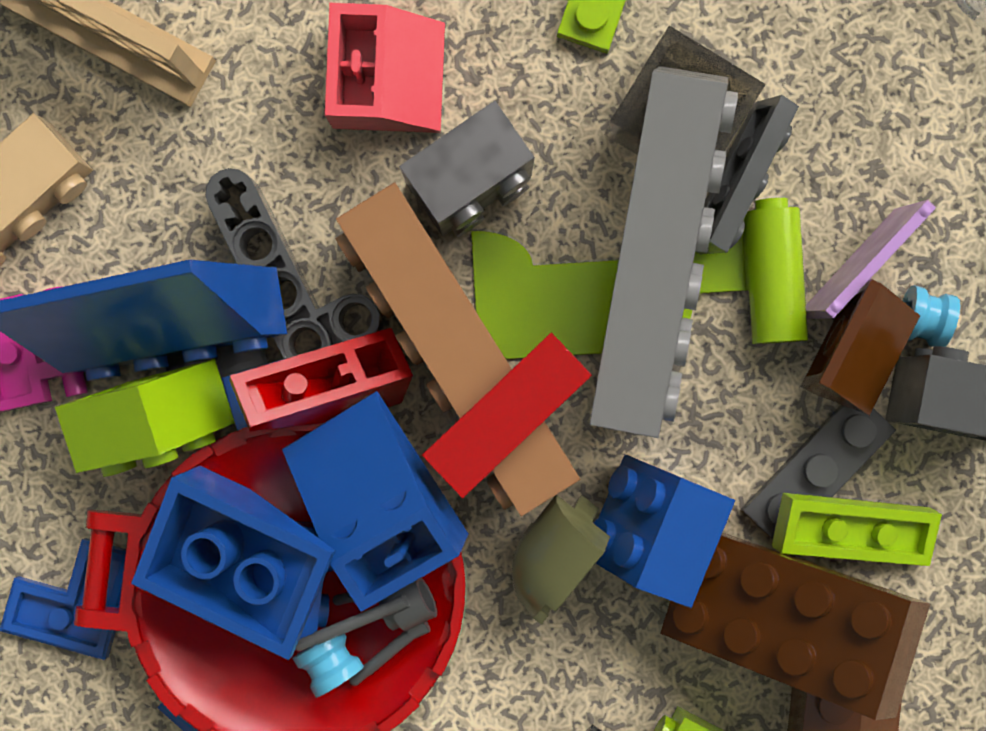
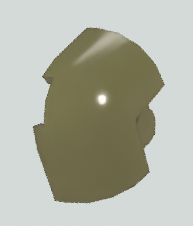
[512,495,610,625]

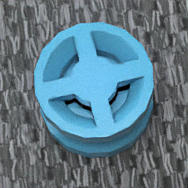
[903,285,960,347]
[292,634,364,698]

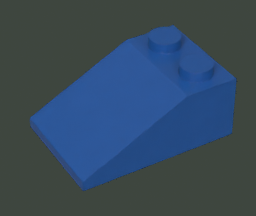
[131,466,336,660]

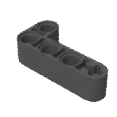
[205,168,384,359]

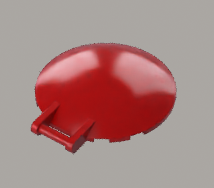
[74,423,466,731]

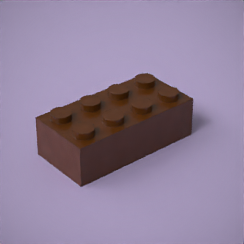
[660,533,930,720]

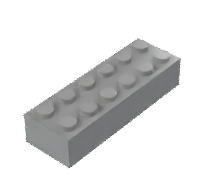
[589,66,738,438]

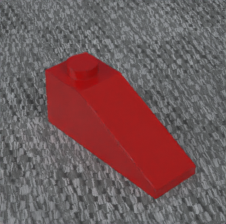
[229,328,413,431]

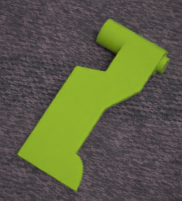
[471,198,808,359]

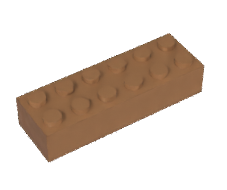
[335,182,581,517]

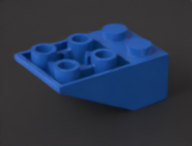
[282,391,469,612]

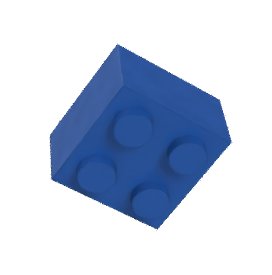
[593,454,736,608]

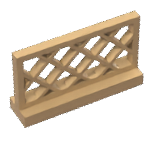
[0,0,216,108]

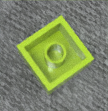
[55,359,235,477]

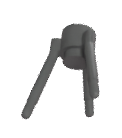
[295,577,437,686]

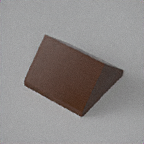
[800,279,920,416]

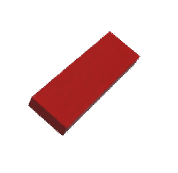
[422,332,592,499]

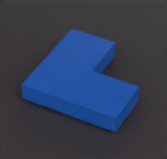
[0,538,126,660]

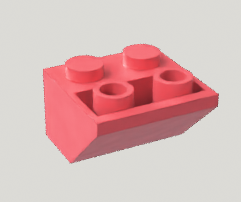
[325,2,445,133]

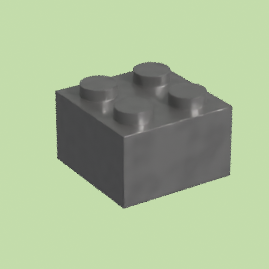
[399,100,535,237]

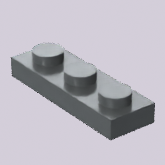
[695,95,799,255]
[741,405,896,540]

